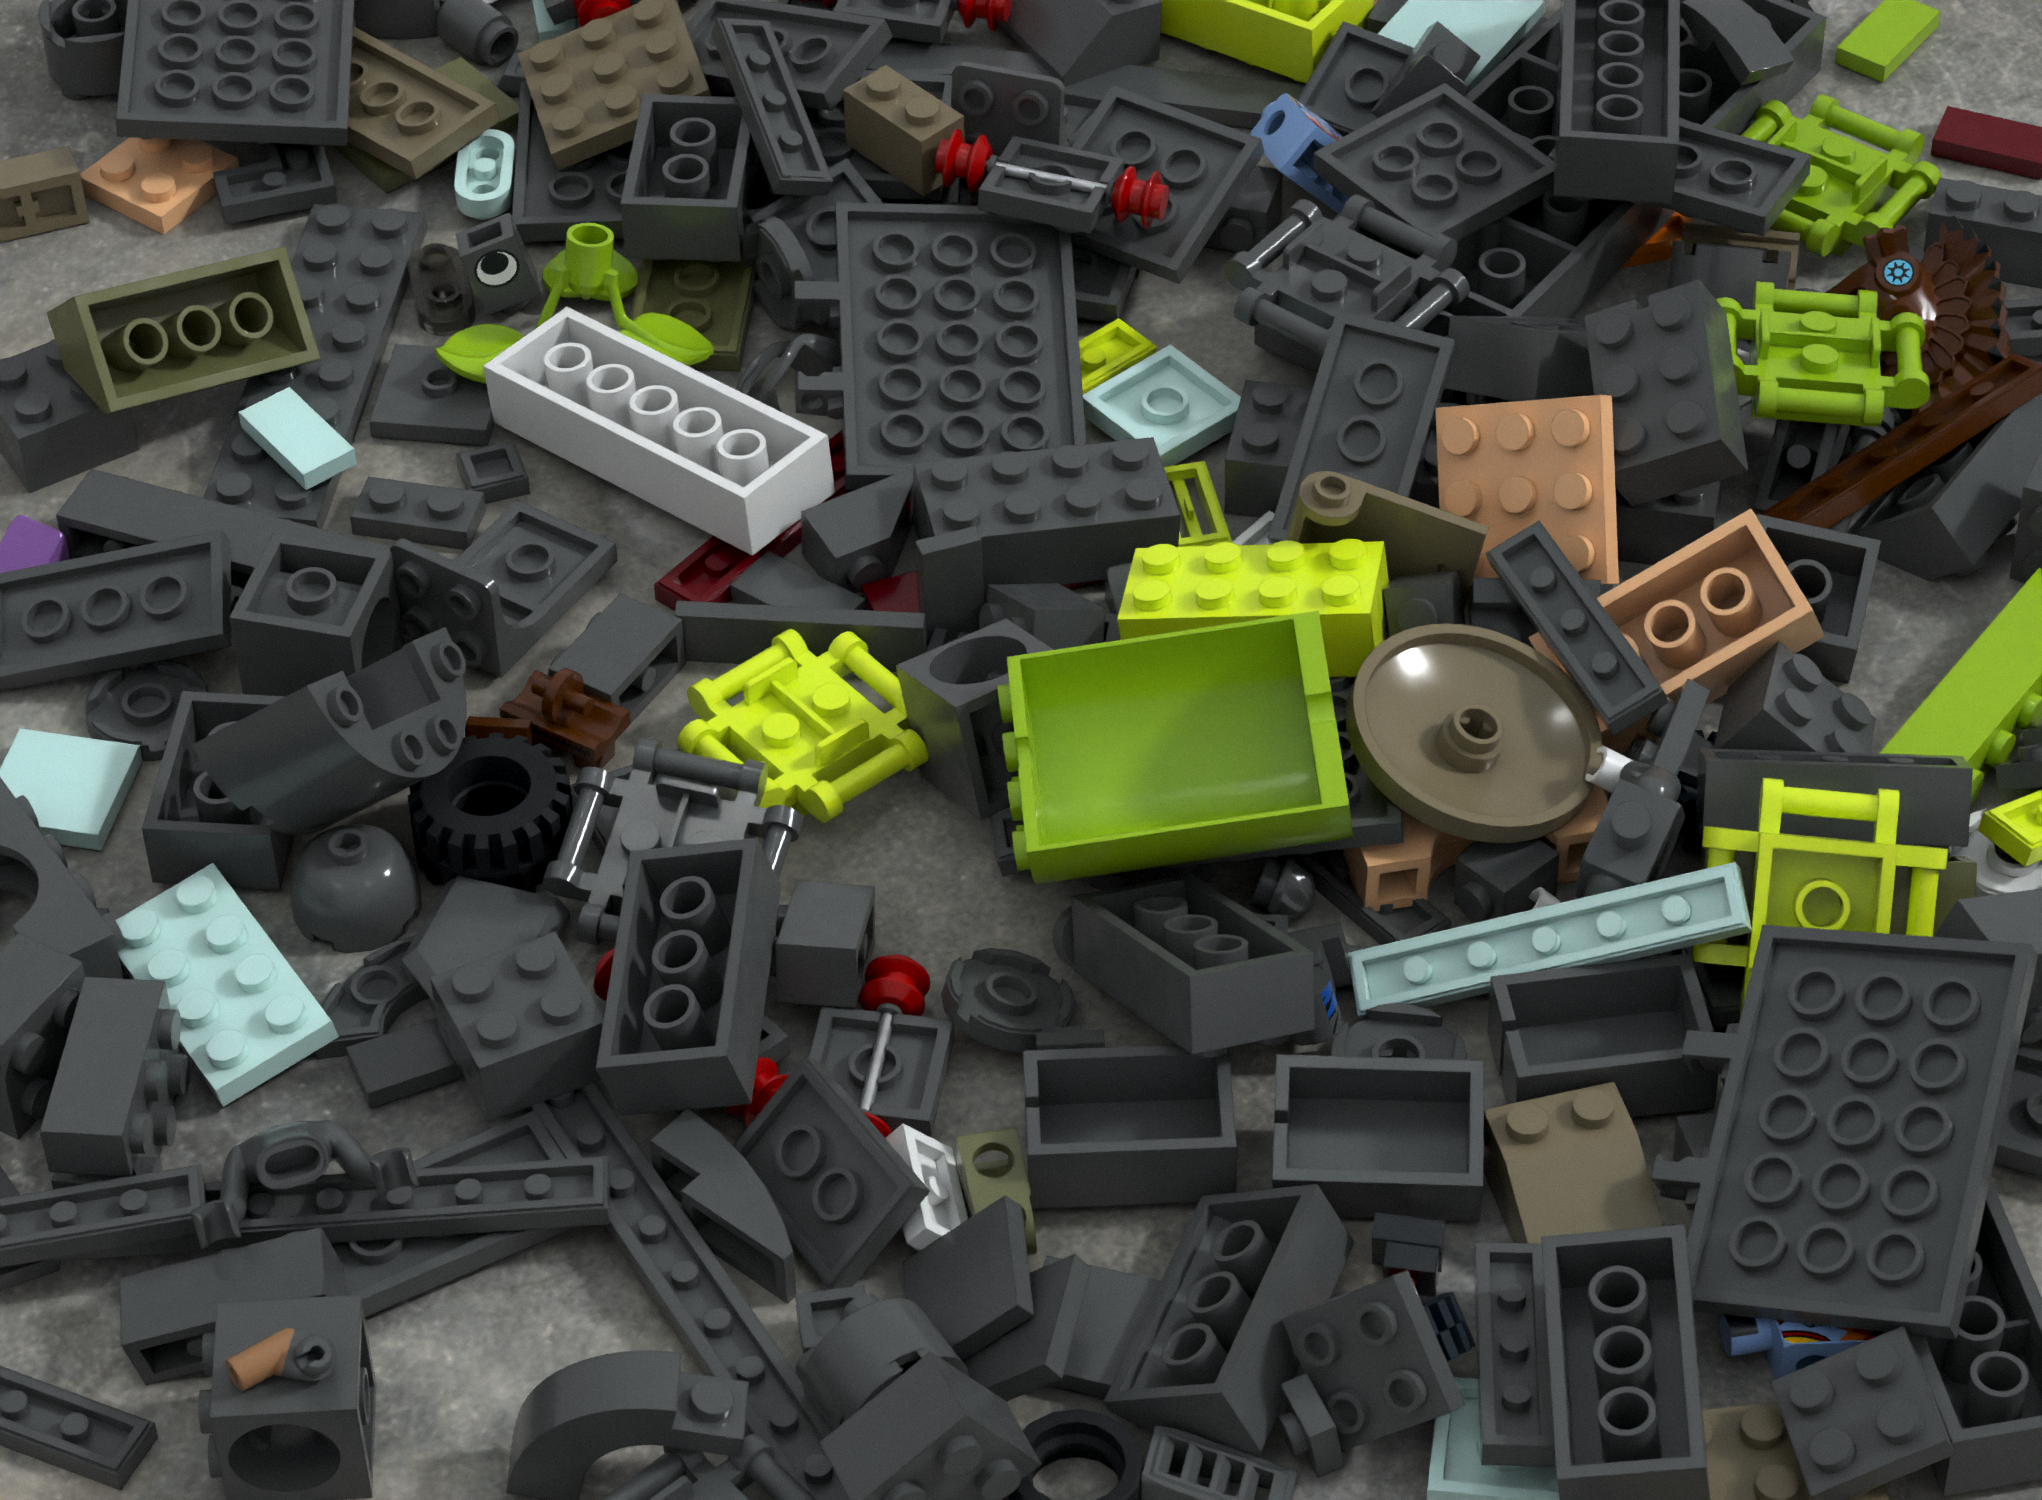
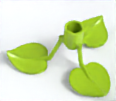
[435,223,714,383]

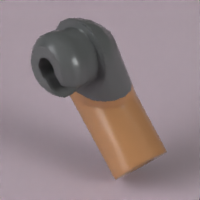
[225,1328,337,1392]

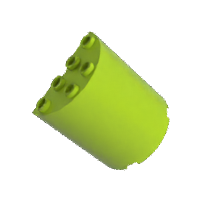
[997,610,1353,885]

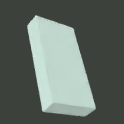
[239,387,357,490]

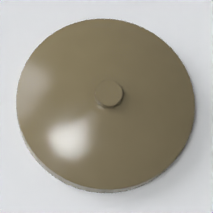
[1346,623,1603,843]

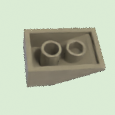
[1483,1082,1664,1244]

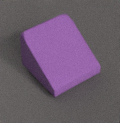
[0,515,70,573]

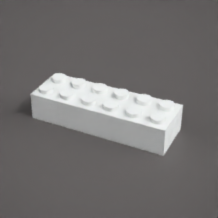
[483,307,835,556]

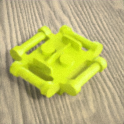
[677,629,929,823]
[1691,778,1948,1017]

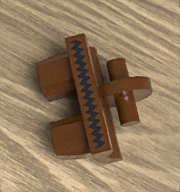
[499,668,631,769]

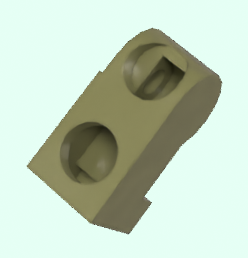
[956,1127,1037,1255]

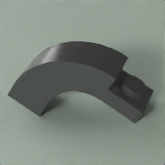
[506,1350,749,1500]

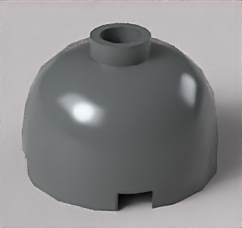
[291,823,422,953]

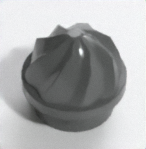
[1250,856,1316,920]

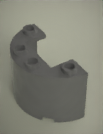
[191,627,467,835]

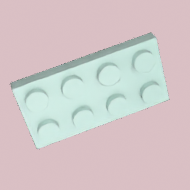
[115,863,339,1107]

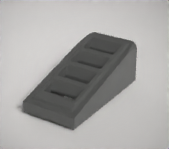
[1141,1425,1298,1500]

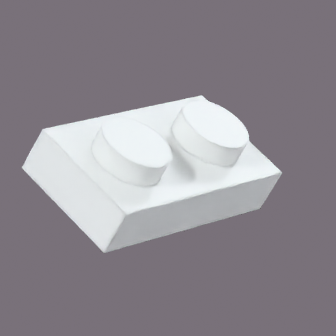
[885,1124,968,1252]

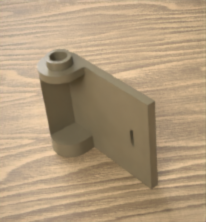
[1286,471,1489,609]

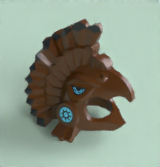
[1825,215,2011,418]

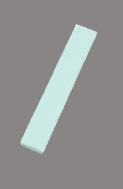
[1348,862,1752,1020]

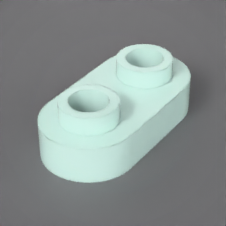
[454,129,516,220]

